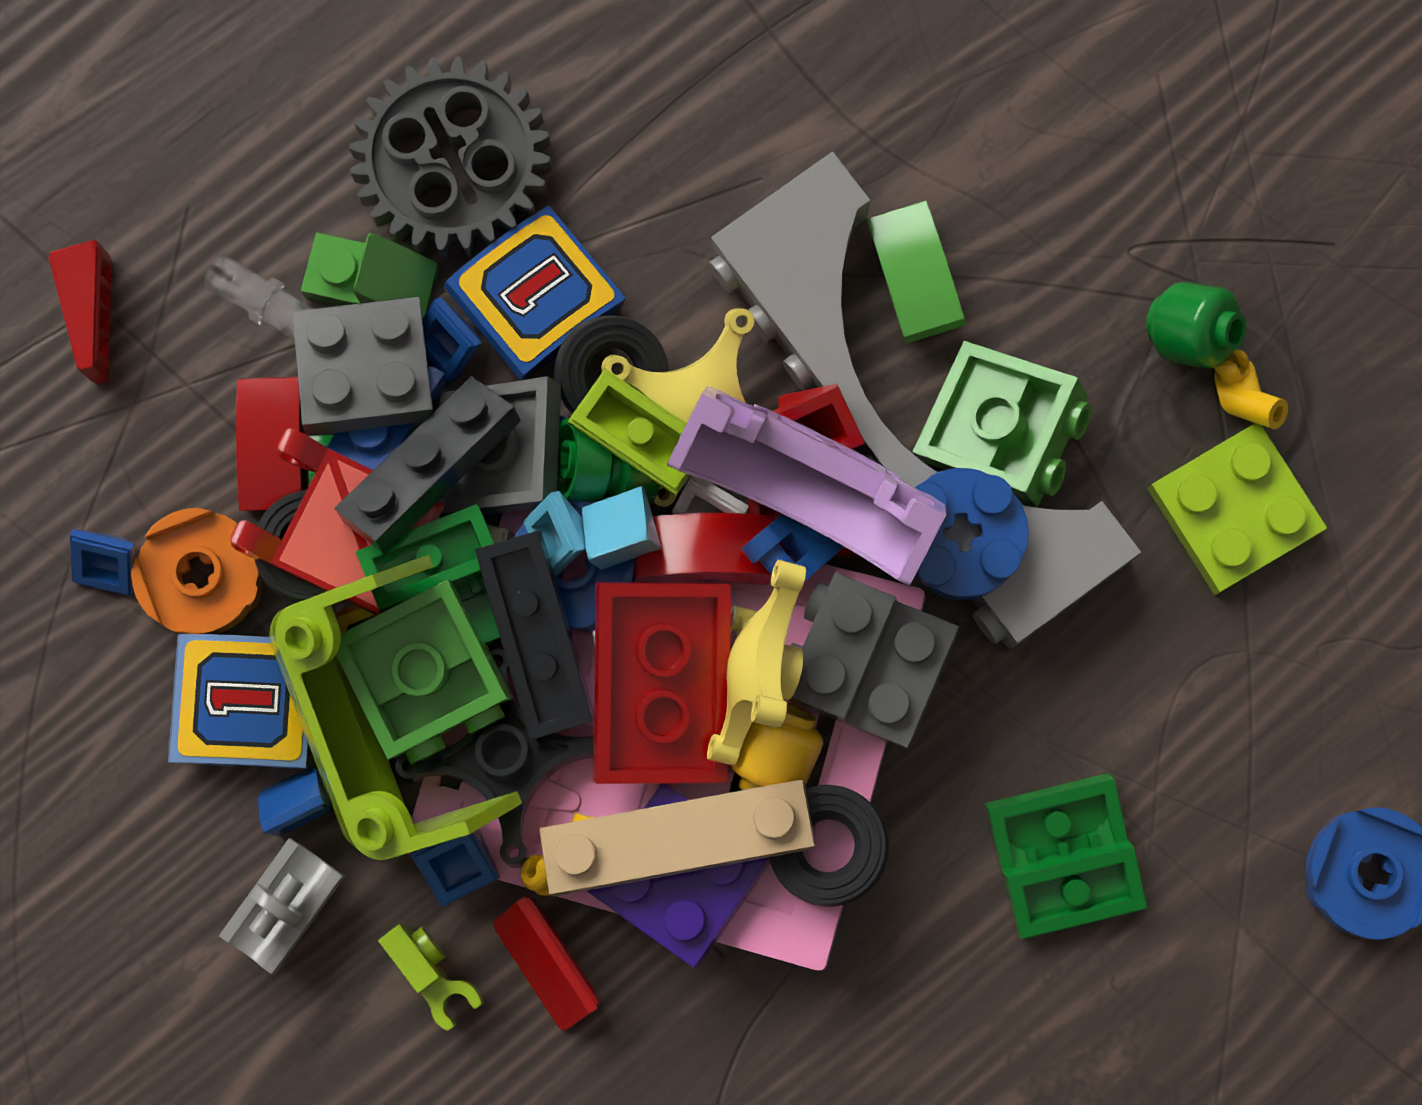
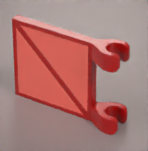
[231,428,445,615]

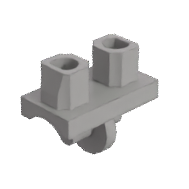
[219,838,345,974]

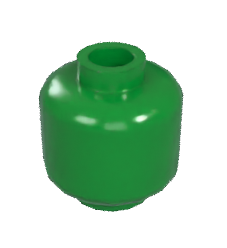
[1146,282,1246,369]

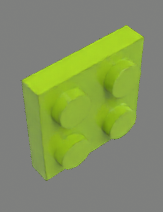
[1148,423,1327,596]

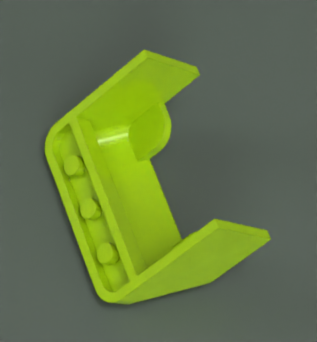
[270,555,522,860]

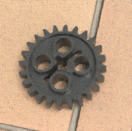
[349,56,552,258]

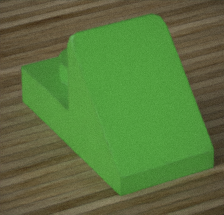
[301,232,440,319]

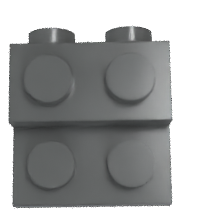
[788,572,960,751]

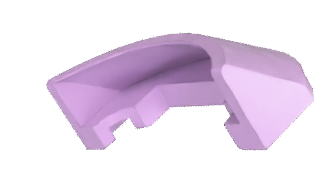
[667,386,946,586]

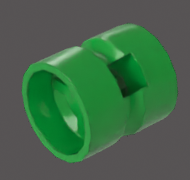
[557,418,660,505]

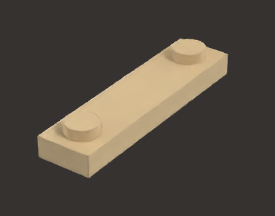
[539,779,816,897]

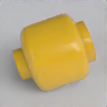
[730,702,823,790]

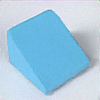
[582,486,662,570]

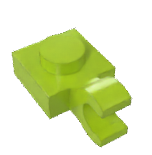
[378,924,484,1031]

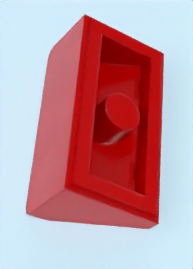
[493,896,602,1030]

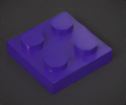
[587,783,770,969]

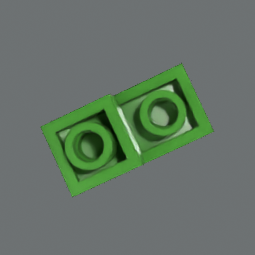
[867,201,966,344]

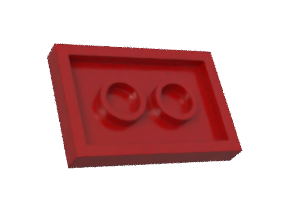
[593,582,731,784]

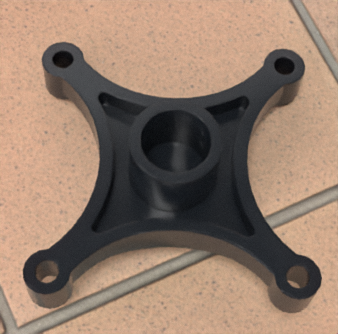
[395,648,594,868]

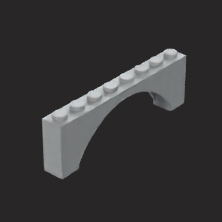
[708,151,1141,651]

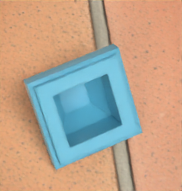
[524,491,585,576]

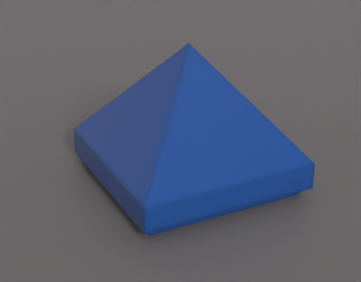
[423,297,481,383]
[70,529,135,596]

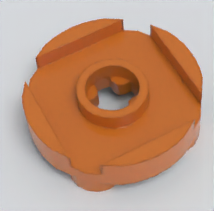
[131,508,263,635]

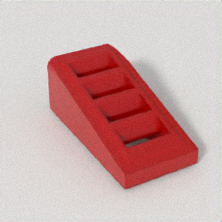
[48,240,112,385]

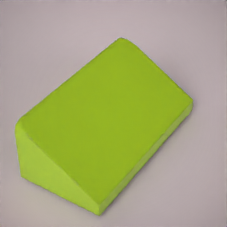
[568,369,691,496]

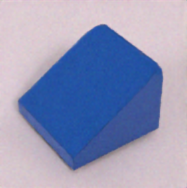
[258,767,333,837]
[410,829,500,907]

